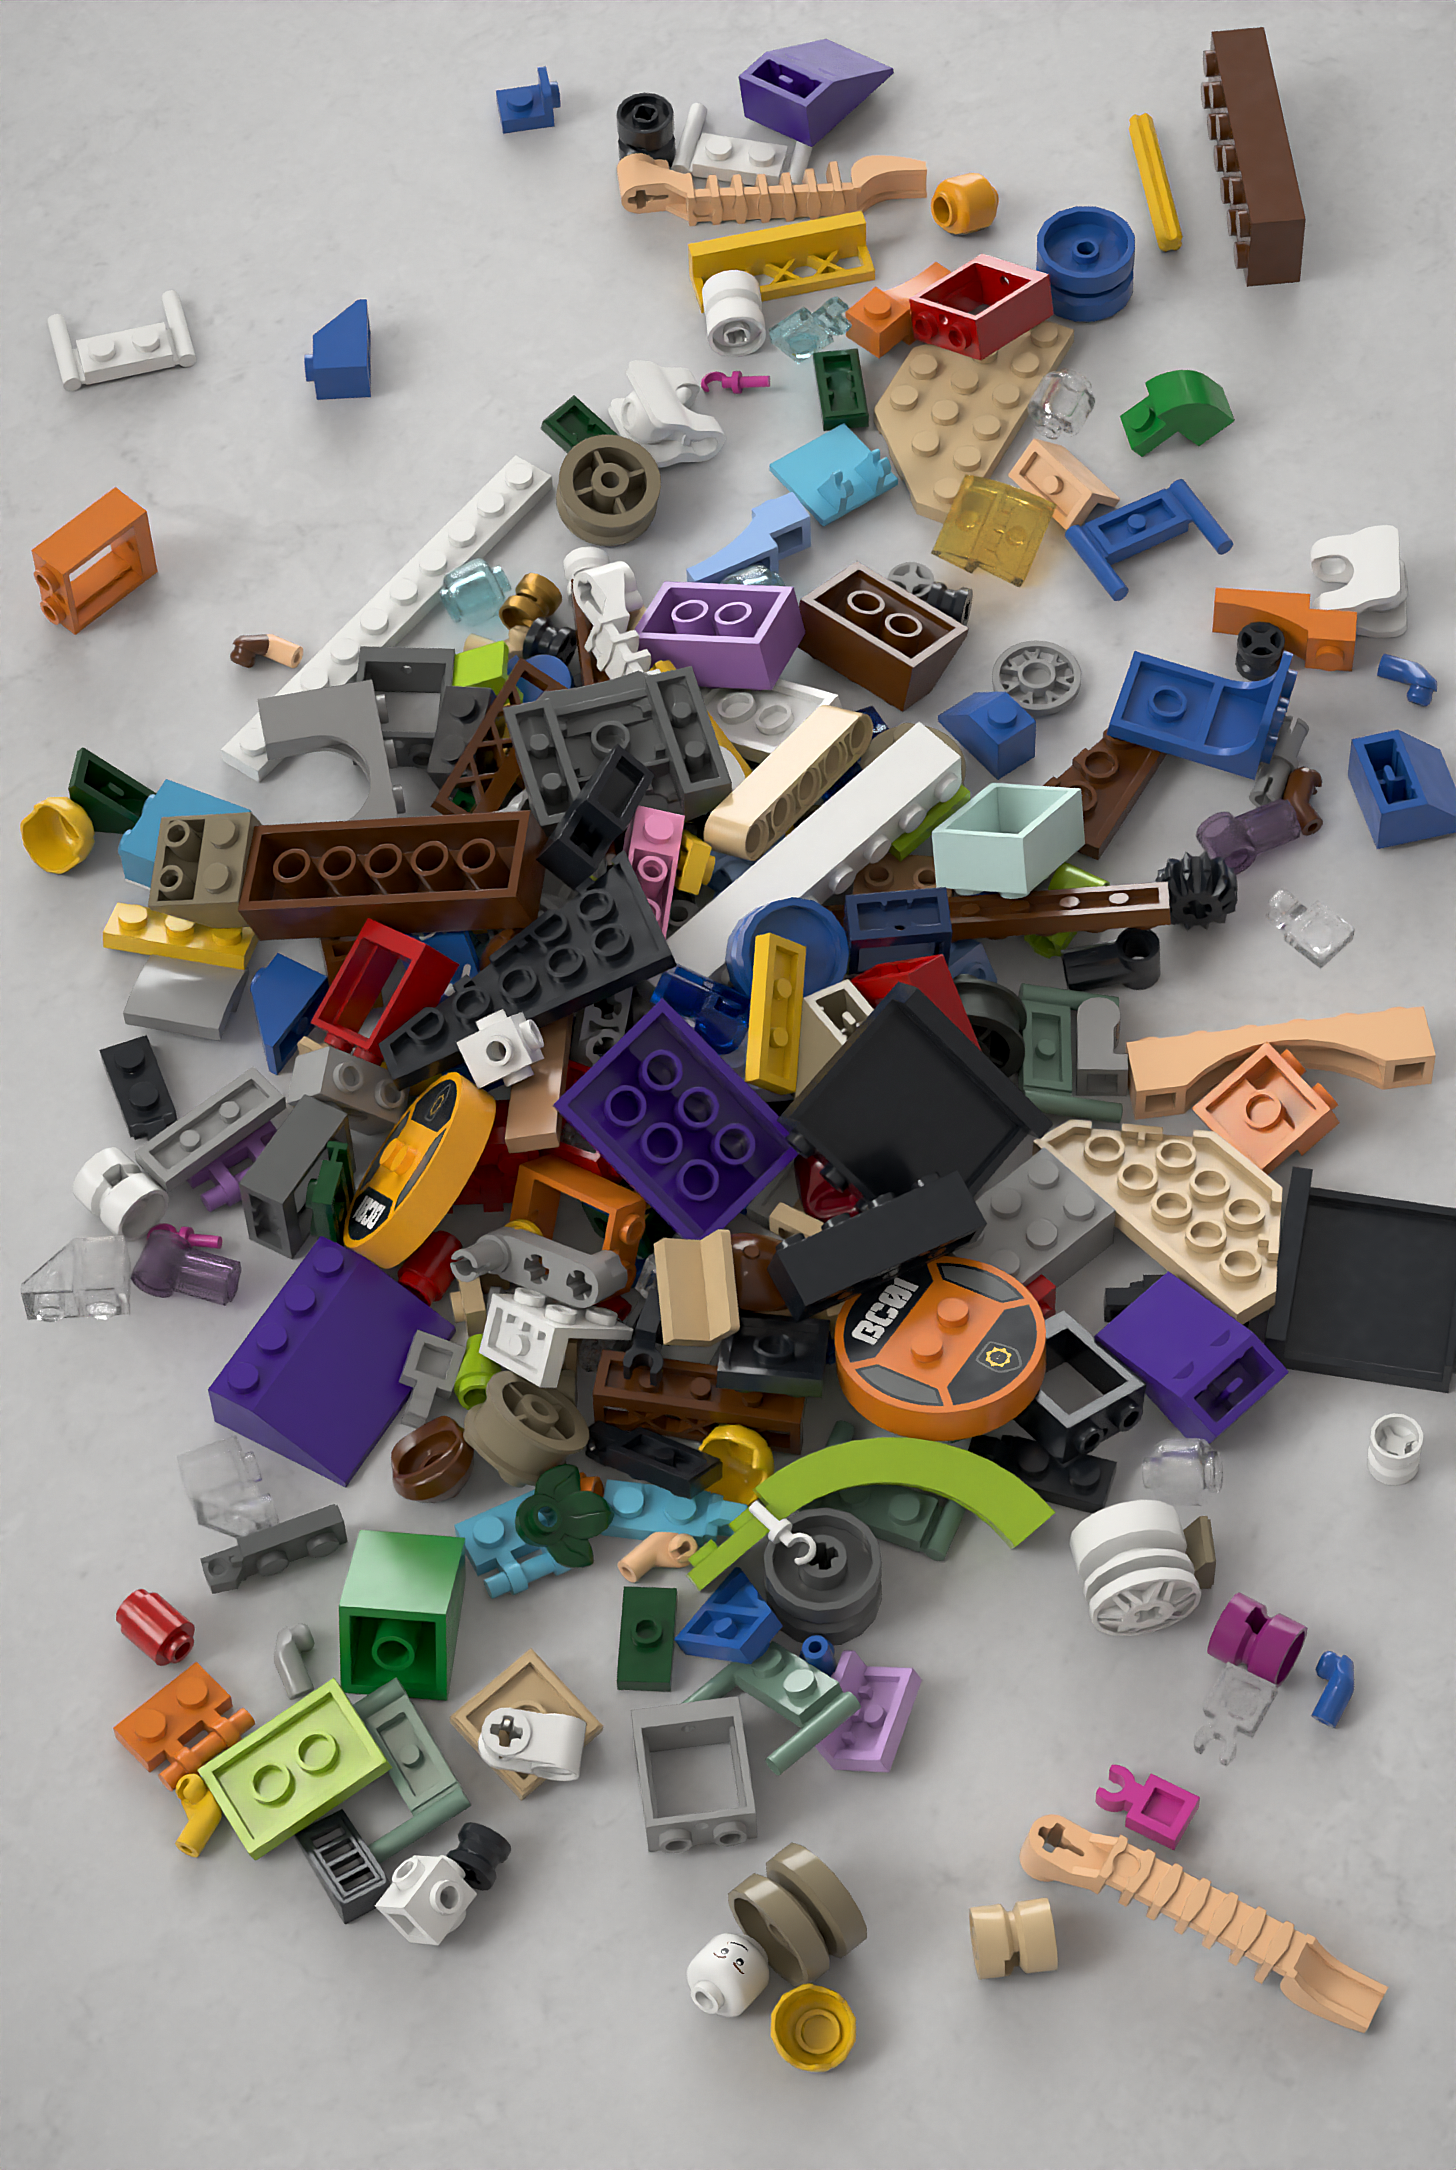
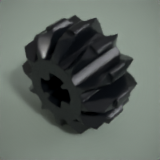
[1155,851,1238,931]

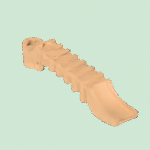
[617,153,927,226]
[1019,1814,1388,2033]

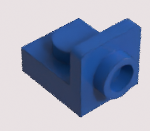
[496,66,561,134]

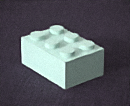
[932,783,1085,899]

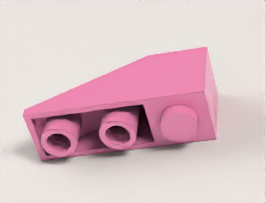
[623,805,685,939]

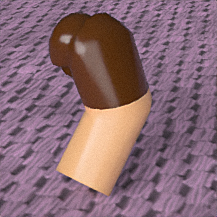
[230,634,303,668]

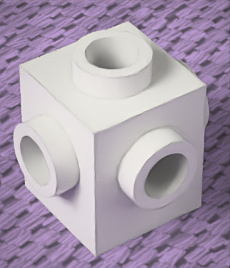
[456,1009,544,1089]
[375,1855,477,1945]

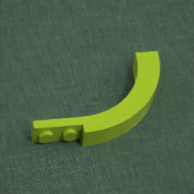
[685,1437,1056,1591]

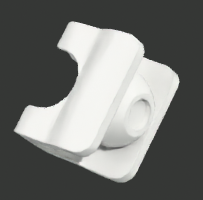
[608,360,726,468]
[1310,525,1408,638]

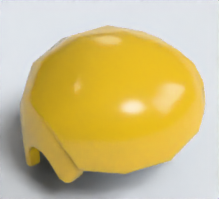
[20,797,95,874]
[698,1424,775,1507]
[770,1983,856,2072]

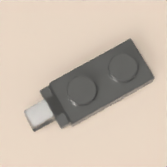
[200,1504,348,1594]

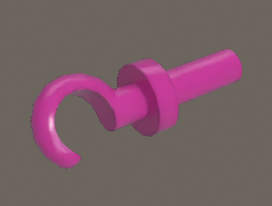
[701,371,771,394]
[146,1223,222,1252]

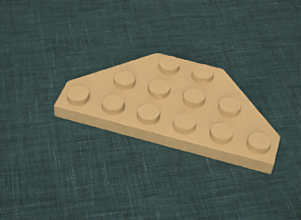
[873,320,1074,529]
[1032,1119,1283,1325]

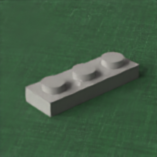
[134,1067,287,1193]

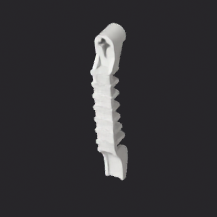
[573,561,746,791]

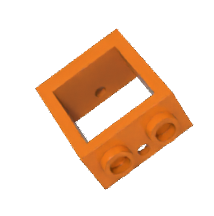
[31,487,158,635]
[509,1154,647,1303]

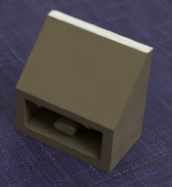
[148,812,262,929]
[790,979,874,1099]

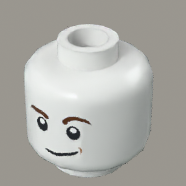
[687,1933,769,2017]

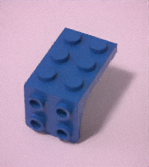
[1107,651,1298,780]

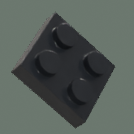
[716,1311,830,1398]

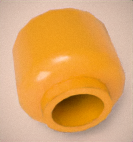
[931,173,999,235]

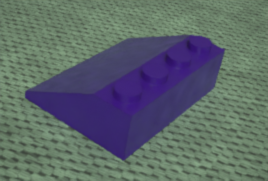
[552,998,799,1240]
[208,1236,456,1488]

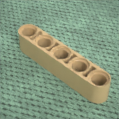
[704,705,873,861]

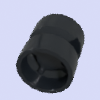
[616,92,676,168]

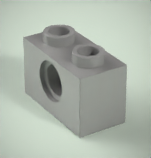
[287,1046,410,1136]

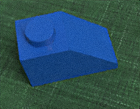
[304,299,371,400]
[938,691,1036,780]
[250,953,329,1075]

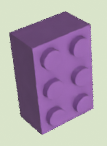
[634,581,805,691]

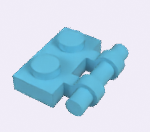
[454,1489,572,1599]

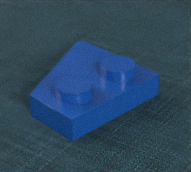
[674,1567,783,1664]

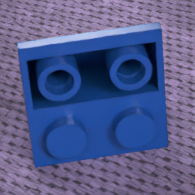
[1347,729,1456,849]

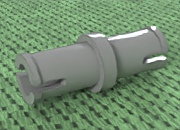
[1249,716,1309,811]

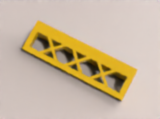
[688,211,875,313]

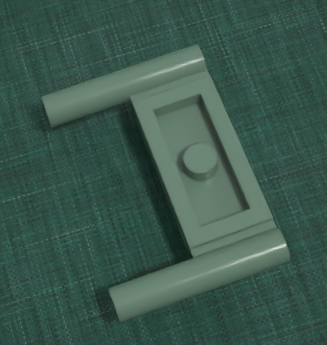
[1018,983,1123,1123]
[797,1420,966,1561]
[682,1641,861,1776]
[353,1677,472,1864]

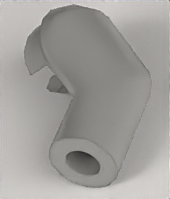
[274,1624,314,1700]

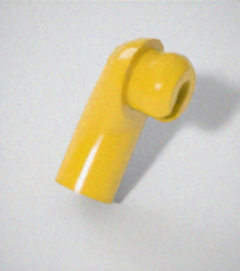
[175,1773,222,1857]

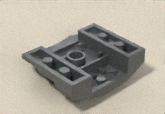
[503,666,732,842]

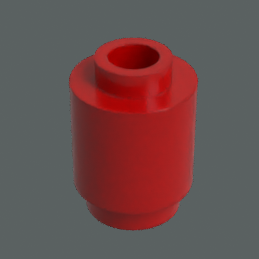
[397,1230,464,1307]
[116,1589,195,1666]

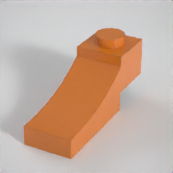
[845,262,951,359]
[1212,587,1357,671]

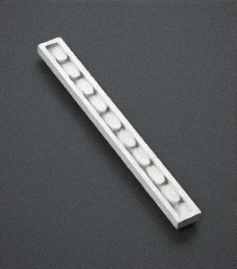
[221,455,553,783]

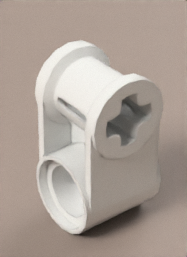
[478,1708,586,1781]

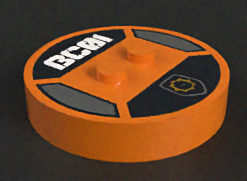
[834,1256,1046,1441]

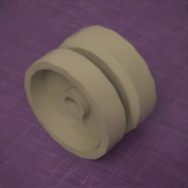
[728,1842,867,1987]

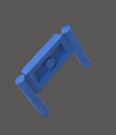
[1065,479,1233,601]

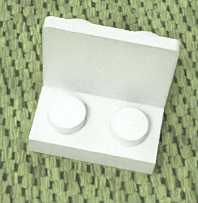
[479,1288,633,1388]

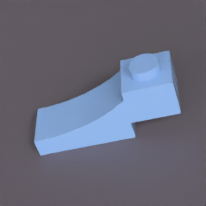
[686,492,811,585]

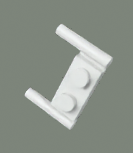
[671,103,813,186]
[47,290,196,391]

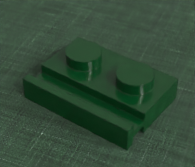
[306,1141,356,1247]

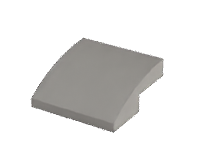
[123,954,249,1041]

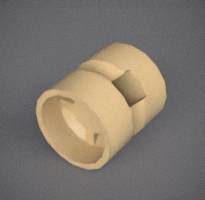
[969,1898,1058,1980]

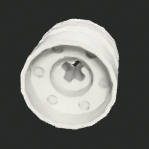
[1070,1500,1202,1636]

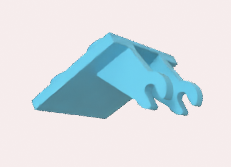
[769,423,898,527]

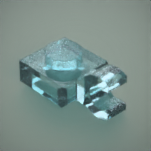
[768,296,852,364]

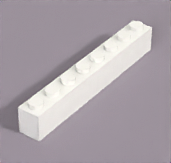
[636,722,962,1020]

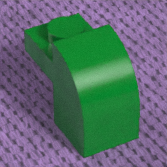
[1120,370,1235,457]

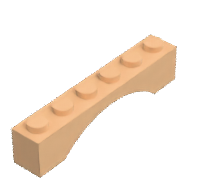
[1126,1006,1436,1120]

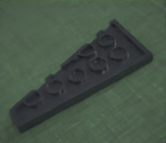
[378,850,677,1092]

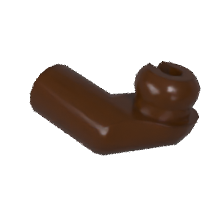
[1281,766,1323,836]

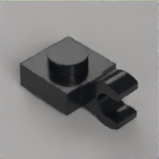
[623,1288,671,1386]

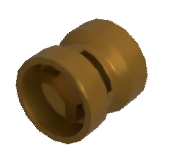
[499,573,562,630]

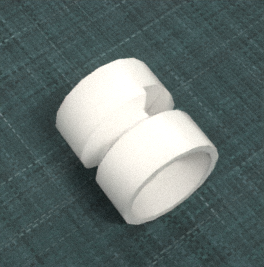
[702,270,766,357]
[72,1147,169,1242]

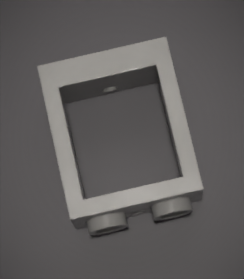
[631,1696,757,1853]

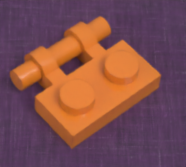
[113,1662,255,1791]

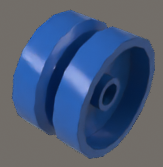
[1036,206,1135,322]
[725,897,849,1003]

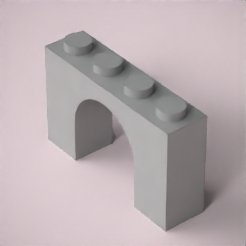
[257,680,406,821]

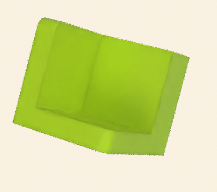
[452,640,523,706]

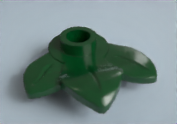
[515,1464,614,1568]

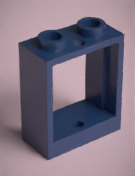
[843,887,952,975]

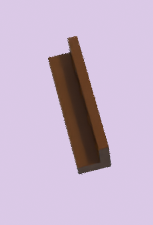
[430,658,568,815]
[592,1349,808,1455]

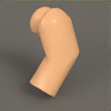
[618,1532,698,1583]

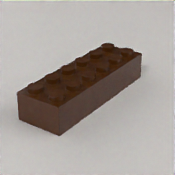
[1201,27,1306,287]
[238,810,548,941]

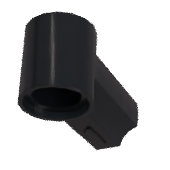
[1061,927,1161,991]

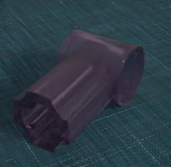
[1195,798,1301,875]
[131,1229,242,1306]

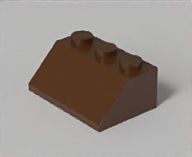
[798,561,969,712]

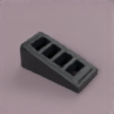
[294,1809,391,1924]

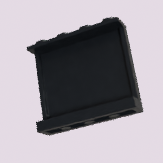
[777,981,1053,1214]
[1264,1166,1456,1393]

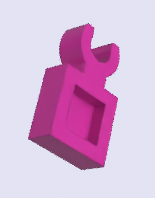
[1095,1765,1200,1850]

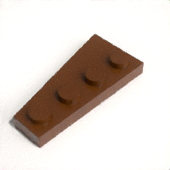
[1043,728,1167,861]

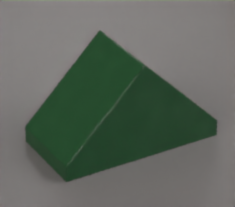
[68,747,156,834]

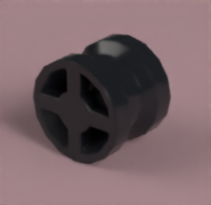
[927,581,973,626]
[522,617,577,667]
[1235,622,1285,681]
[446,1822,511,1891]

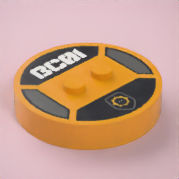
[343,1072,496,1269]

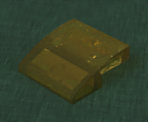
[931,474,1057,587]

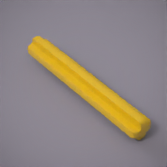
[1129,113,1183,252]

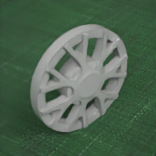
[992,640,1081,716]

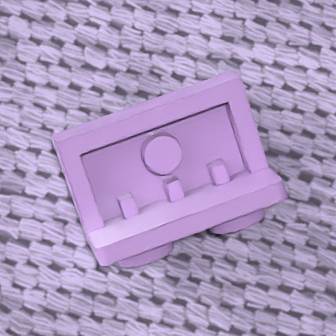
[815,1650,922,1772]

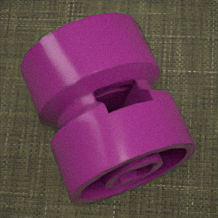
[1207,1592,1308,1689]

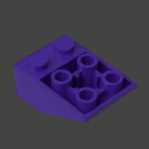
[738,39,894,147]
[1094,1271,1289,1453]

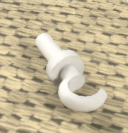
[749,1501,816,1565]

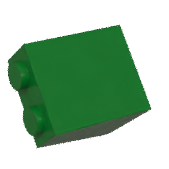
[339,1530,466,1701]

